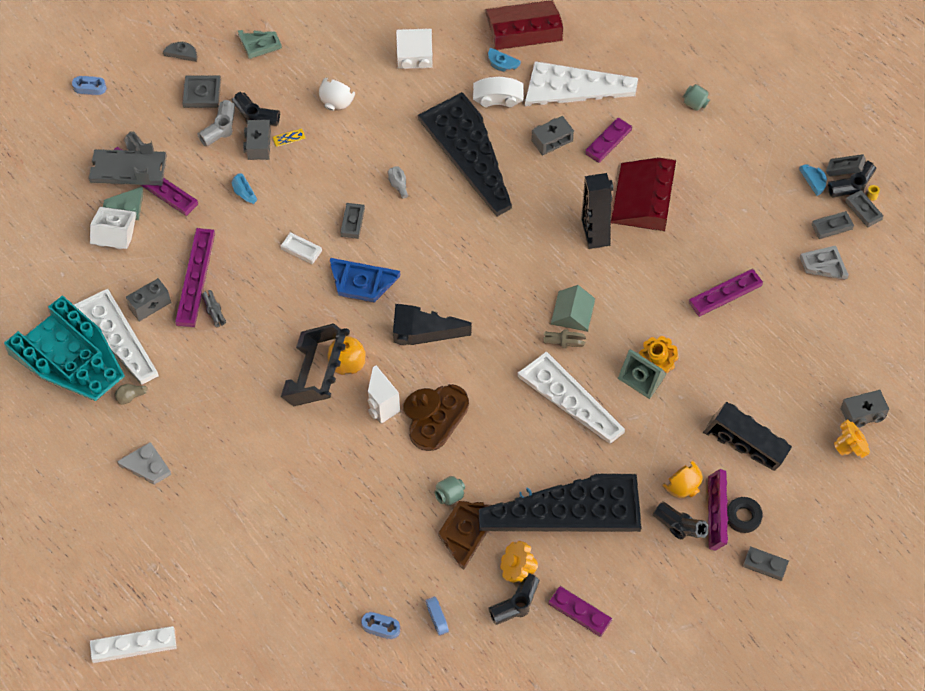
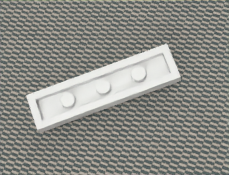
[90,626,177,663]

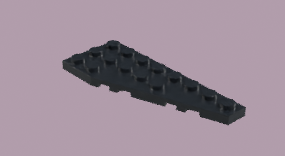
[418,92,512,217]

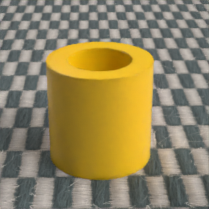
[866,185,880,201]

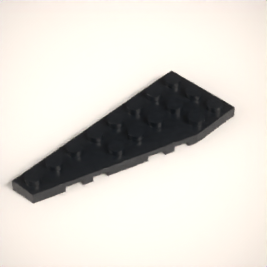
[478,474,642,532]

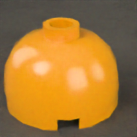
[327,336,366,375]
[662,460,703,498]

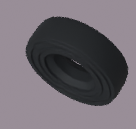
[727,497,763,533]

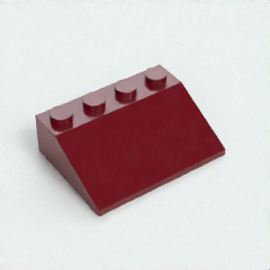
[486,0,564,50]
[611,157,676,231]

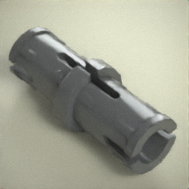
[201,290,226,327]

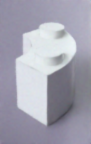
[473,77,523,108]

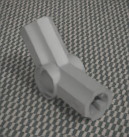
[197,100,235,146]

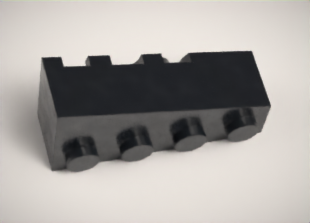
[581,173,613,249]
[703,401,792,471]

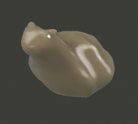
[115,384,147,405]

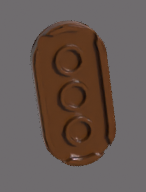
[410,384,469,451]

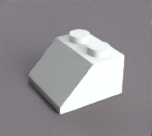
[396,29,433,69]
[90,207,136,249]
[367,365,400,424]

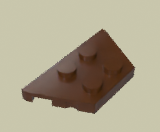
[438,501,498,569]

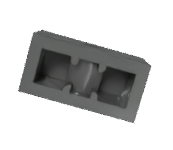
[532,116,574,155]
[243,120,271,160]
[126,278,171,321]
[840,390,889,428]

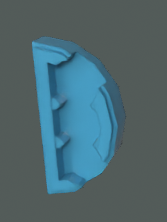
[488,48,521,71]
[799,164,827,196]
[231,174,257,204]

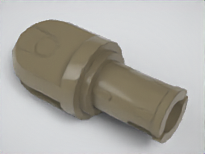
[544,329,586,348]

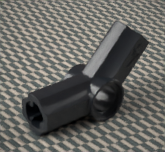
[232,91,280,126]
[828,160,876,198]
[653,501,709,540]
[489,573,540,625]

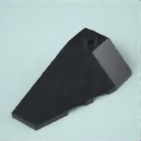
[393,304,472,345]

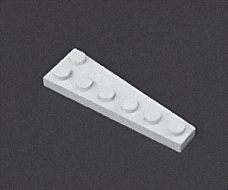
[74,289,159,385]
[518,352,625,444]

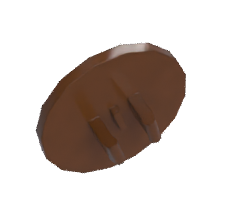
[403,388,441,420]

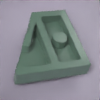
[238,30,282,59]
[103,187,144,220]

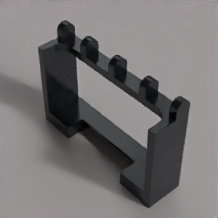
[281,323,350,406]

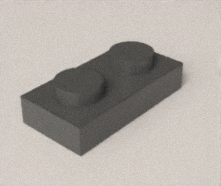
[826,154,866,177]
[845,190,884,228]
[340,203,365,239]
[812,211,854,239]
[743,546,789,581]

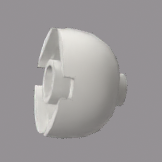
[319,78,355,111]

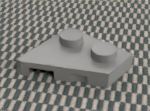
[800,246,849,280]
[117,442,171,485]

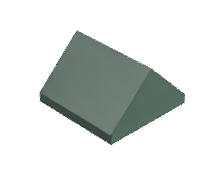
[551,285,596,332]
[618,349,667,399]

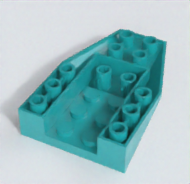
[4,295,125,401]

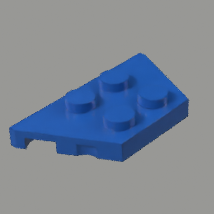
[330,258,400,303]

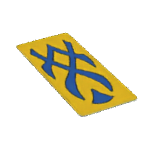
[273,129,306,147]

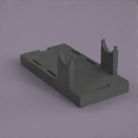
[89,140,167,185]

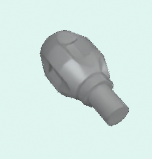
[388,166,409,198]

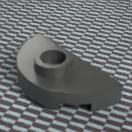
[163,42,198,62]
[124,131,143,151]

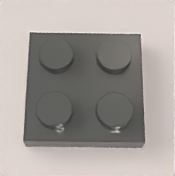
[183,75,221,108]

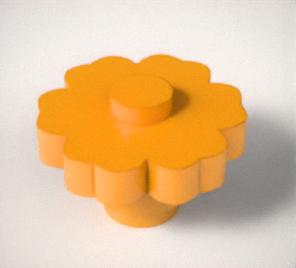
[639,336,679,374]
[834,419,870,458]
[500,541,538,583]

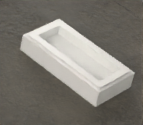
[280,232,322,264]

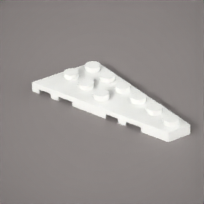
[525,62,638,106]

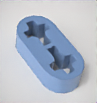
[72,76,107,95]
[425,596,449,636]
[362,612,400,639]

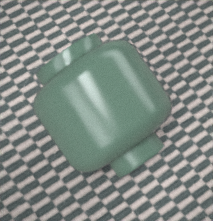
[683,84,710,111]
[434,476,465,506]

